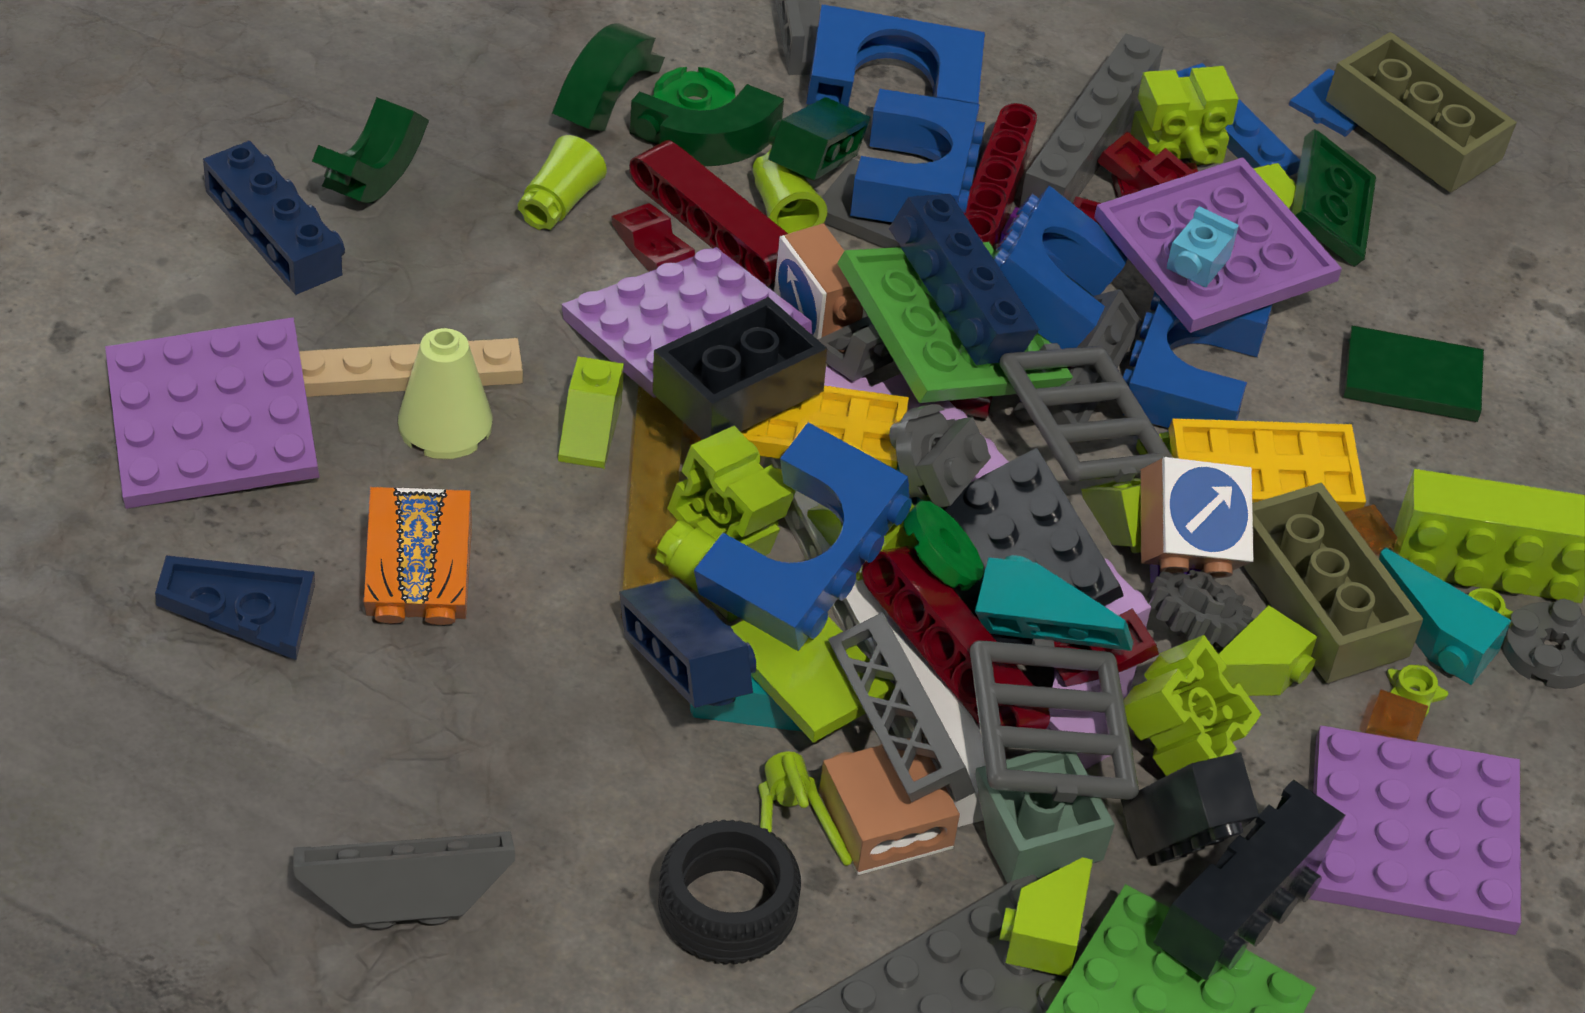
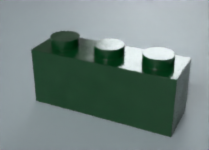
[768,97,871,180]

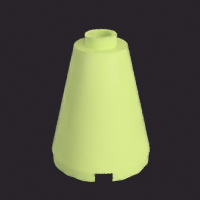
[398,328,492,459]

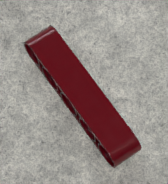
[963,103,1037,251]
[629,140,788,287]
[862,546,1050,729]

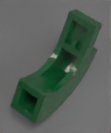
[552,23,665,131]
[630,84,784,166]
[312,97,429,203]

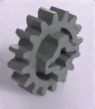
[1147,570,1254,648]

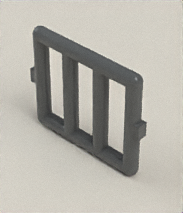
[999,343,1173,483]
[970,639,1139,803]

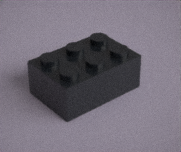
[652,297,827,440]

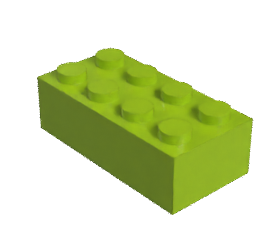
[1393,469,1585,603]

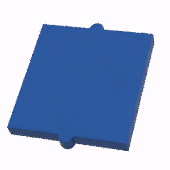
[1289,69,1358,137]

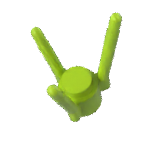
[758,751,852,866]

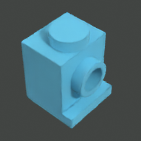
[1166,206,1239,288]

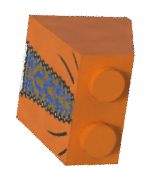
[364,487,472,625]

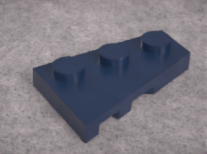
[155,555,315,660]

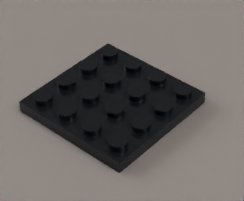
[941,448,1124,645]

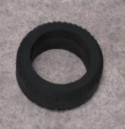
[658,820,801,964]

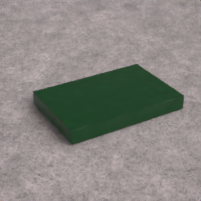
[1292,129,1376,267]
[1343,325,1484,422]

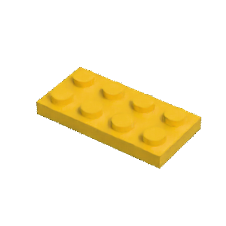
[741,386,909,470]
[1168,419,1366,512]

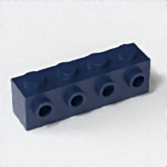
[203,140,345,295]
[889,194,1040,365]
[619,578,757,708]

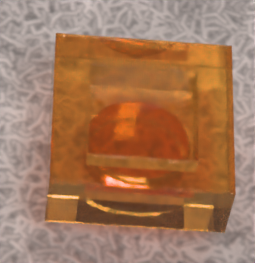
[1344,504,1398,555]
[1365,690,1428,742]

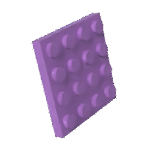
[1094,157,1342,333]
[562,247,812,398]
[105,317,319,509]
[1309,725,1521,935]

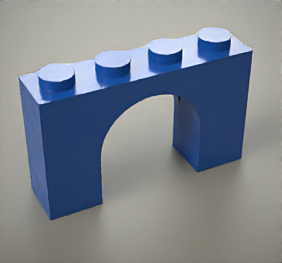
[806,4,985,107]
[850,89,985,222]
[993,186,1128,349]
[1123,291,1273,428]
[694,422,912,651]

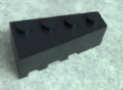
[1121,752,1259,865]
[1153,779,1346,981]

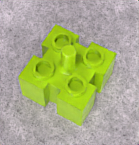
[1130,66,1239,165]
[667,425,796,556]
[1124,635,1262,776]

